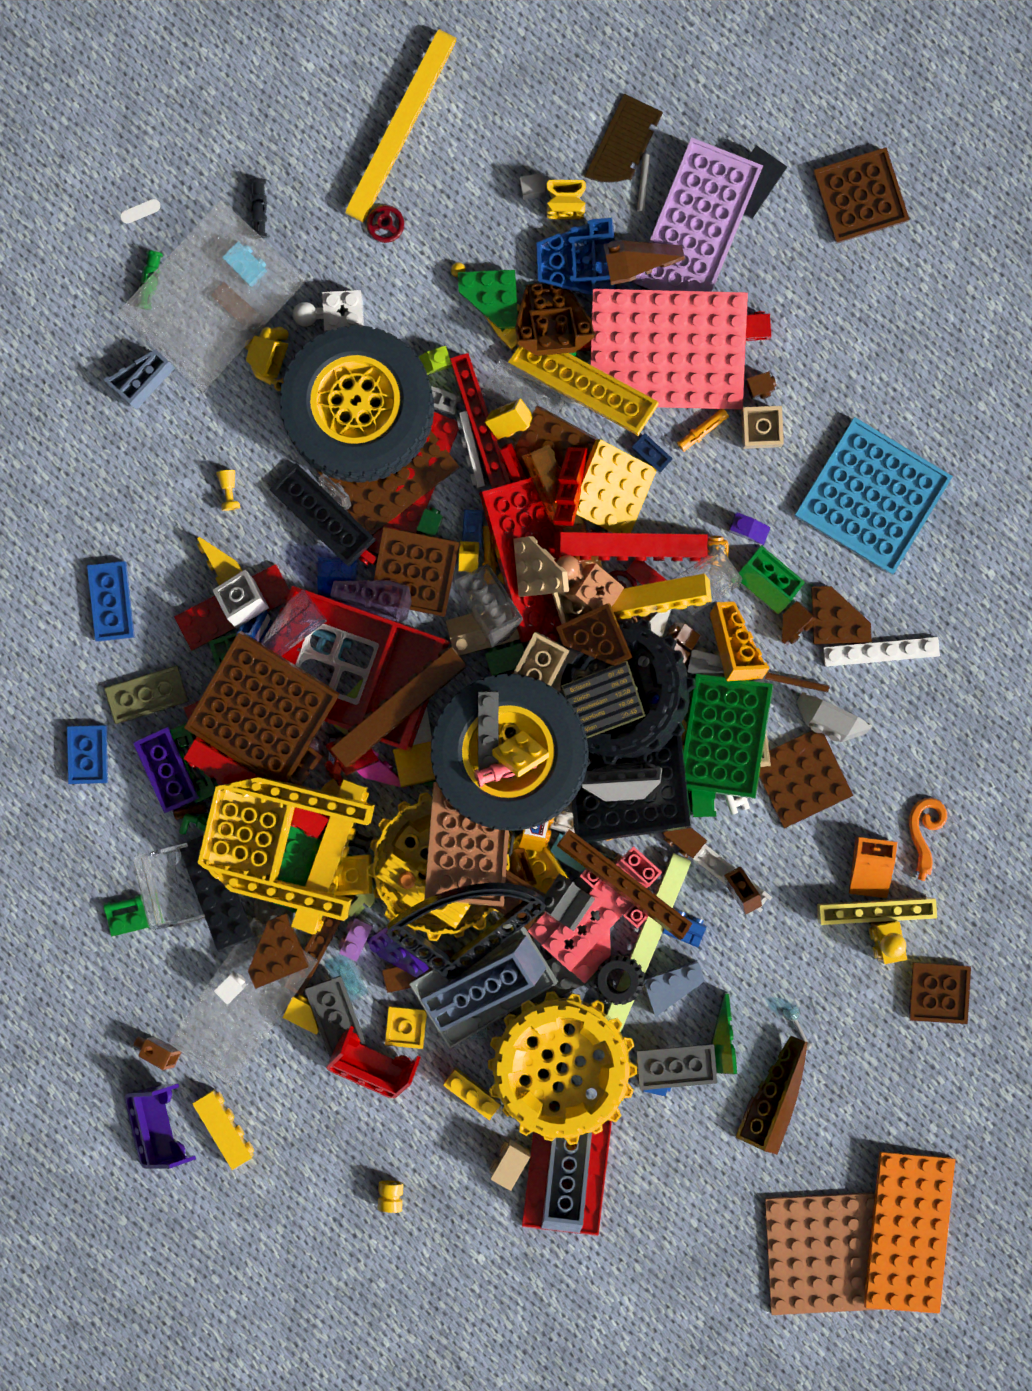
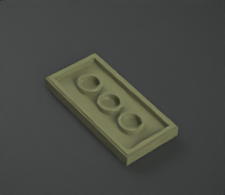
[104,665,189,724]

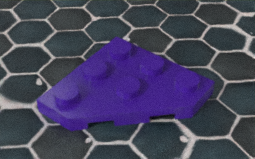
[367,926,429,977]

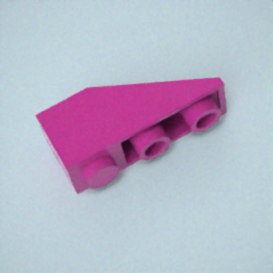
[351,748,408,789]

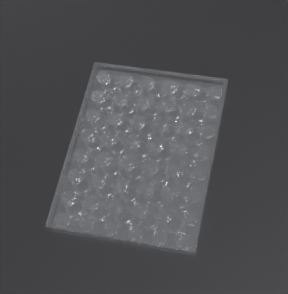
[117,200,307,393]

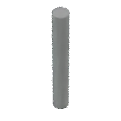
[637,154,650,213]

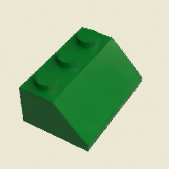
[735,545,805,614]

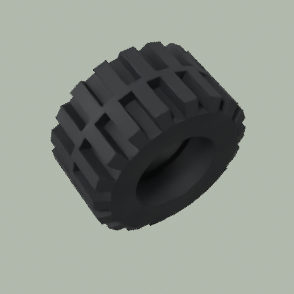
[594,955,645,1005]

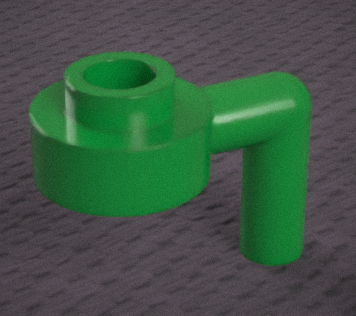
[179,813,209,835]

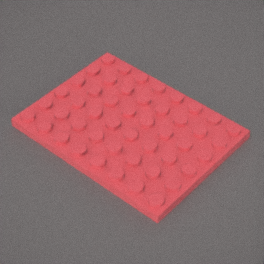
[590,289,748,409]

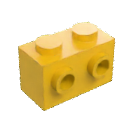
[485,398,533,440]

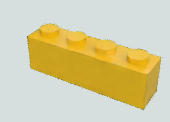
[193,1089,254,1170]

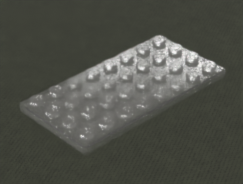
[169,917,318,1087]

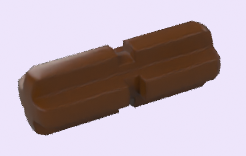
[173,802,207,820]

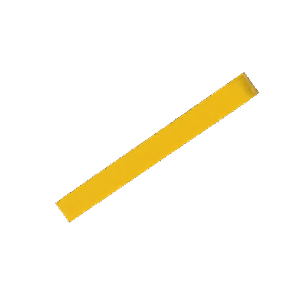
[345,29,457,223]

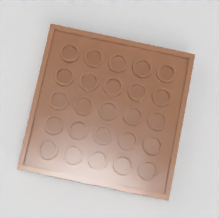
[765,1192,884,1315]

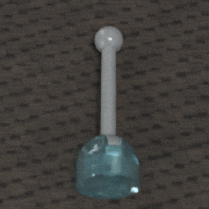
[783,1005,812,1050]

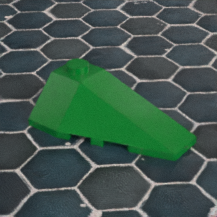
[711,992,737,1074]

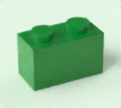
[485,641,525,676]

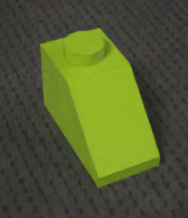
[418,346,452,375]

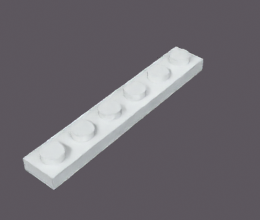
[823,637,940,667]

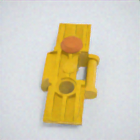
[376,853,470,928]

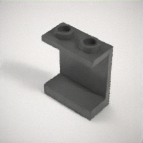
[544,873,595,931]

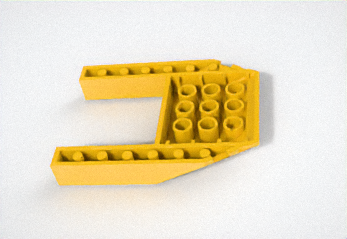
[198,777,375,921]

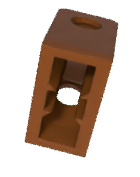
[133,1036,182,1070]

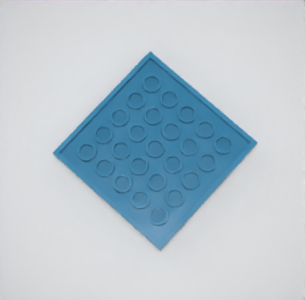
[794,417,953,575]

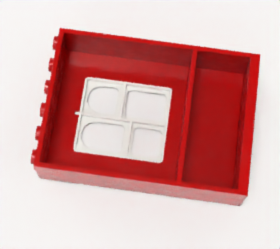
[267,586,450,751]

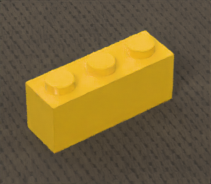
[443,1067,501,1121]

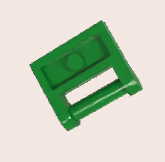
[103,894,150,937]

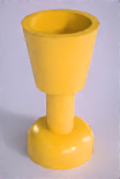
[216,470,241,511]

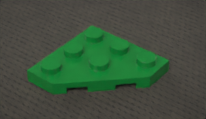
[458,270,518,329]

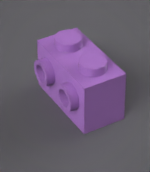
[338,917,374,962]

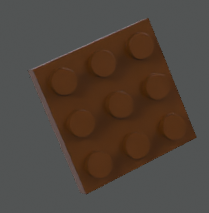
[909,962,971,1024]

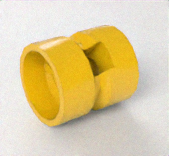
[377,1180,404,1213]

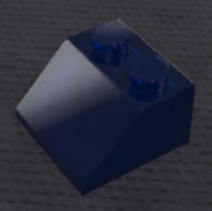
[317,557,358,599]

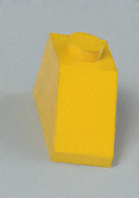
[282,994,319,1035]

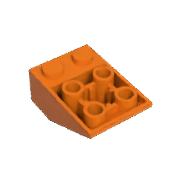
[849,836,898,898]

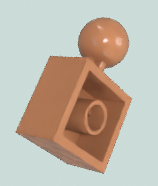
[556,555,624,613]

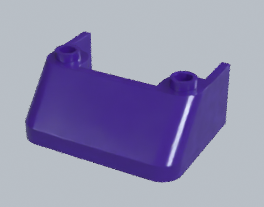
[125,1083,196,1169]

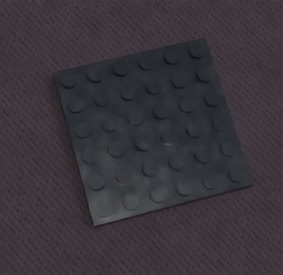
[572,723,692,843]

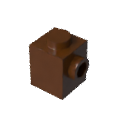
[745,371,777,400]

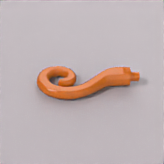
[909,797,947,881]

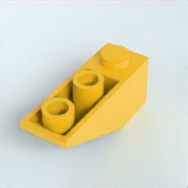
[197,537,243,586]

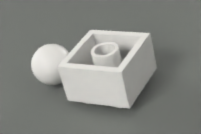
[293,290,364,332]

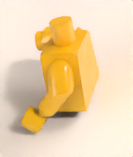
[245,327,289,391]

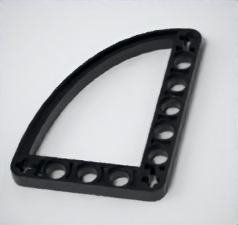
[387,882,545,979]

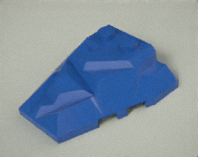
[537,218,616,296]

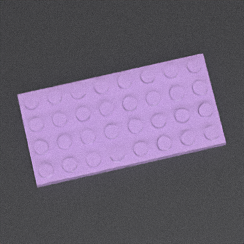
[633,137,763,292]

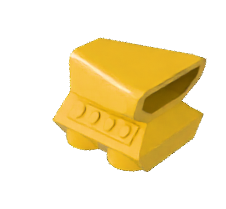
[546,180,586,220]

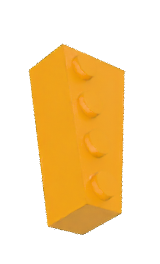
[710,601,769,681]

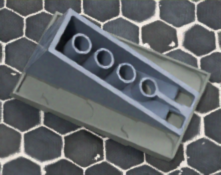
[409,924,558,1049]

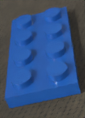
[87,561,135,642]

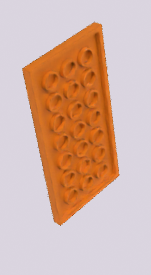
[864,1151,955,1314]

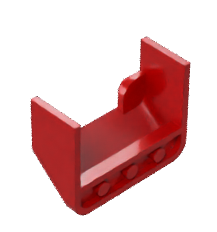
[326,1026,421,1098]

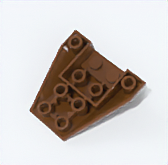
[515,283,595,356]

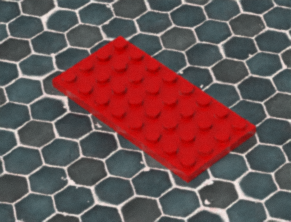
[479,473,566,642]

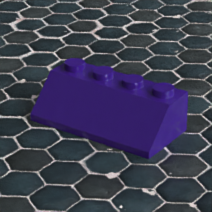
[133,727,199,814]

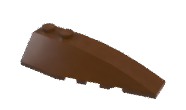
[735,1036,808,1155]

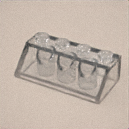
[454,563,523,648]

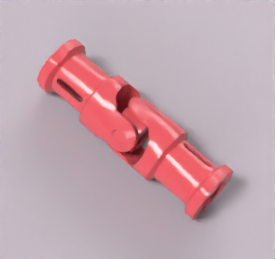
[474,762,537,787]

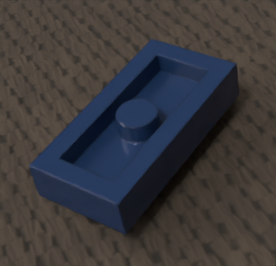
[632,433,673,474]

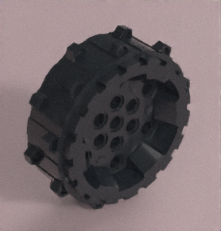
[551,618,696,765]

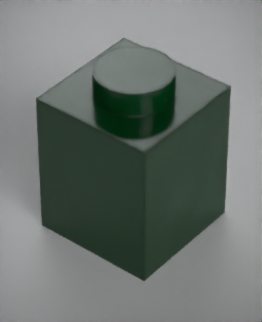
[417,507,443,536]

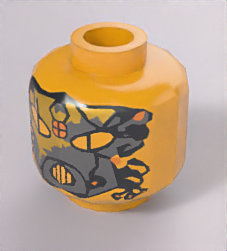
[705,536,729,565]

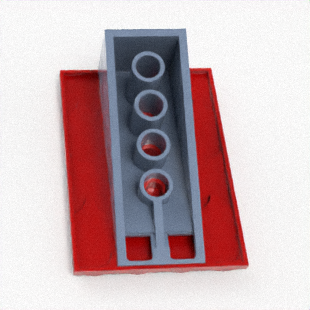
[522,1104,612,1236]

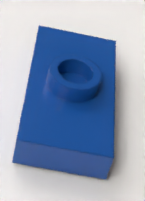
[462,509,483,549]

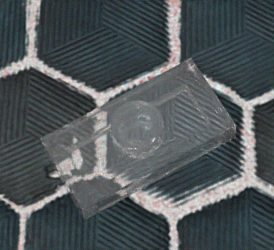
[319,474,351,510]

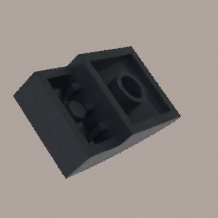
[744,145,787,219]

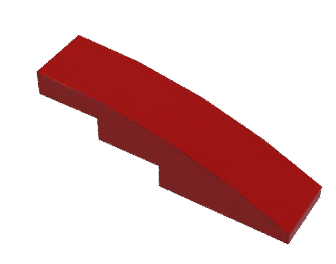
[553,447,587,526]

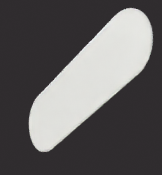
[121,199,160,223]

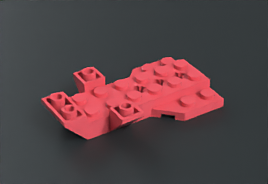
[527,846,662,984]

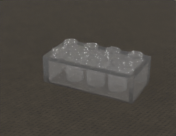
[482,359,567,416]

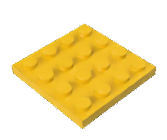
[576,439,657,533]

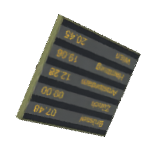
[562,661,645,738]

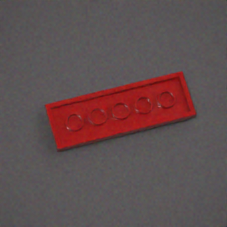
[174,564,289,651]

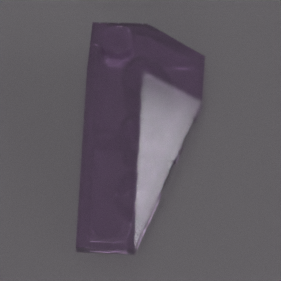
[329,580,412,623]

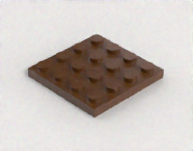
[813,147,910,244]
[505,405,598,496]
[370,526,460,617]
[759,730,853,829]

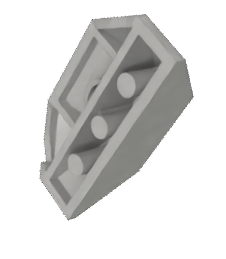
[796,692,872,742]
[582,762,662,801]

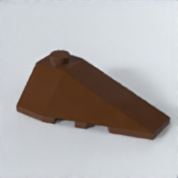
[604,240,685,285]

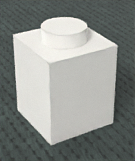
[214,971,247,1005]

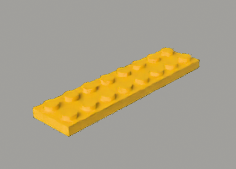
[508,345,659,436]

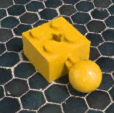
[869,921,907,964]

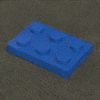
[67,726,108,784]

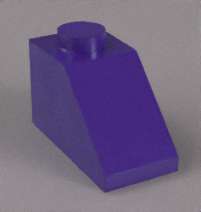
[728,512,770,546]

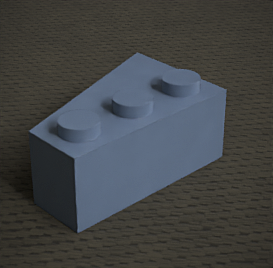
[103,349,175,410]
[644,960,705,1017]

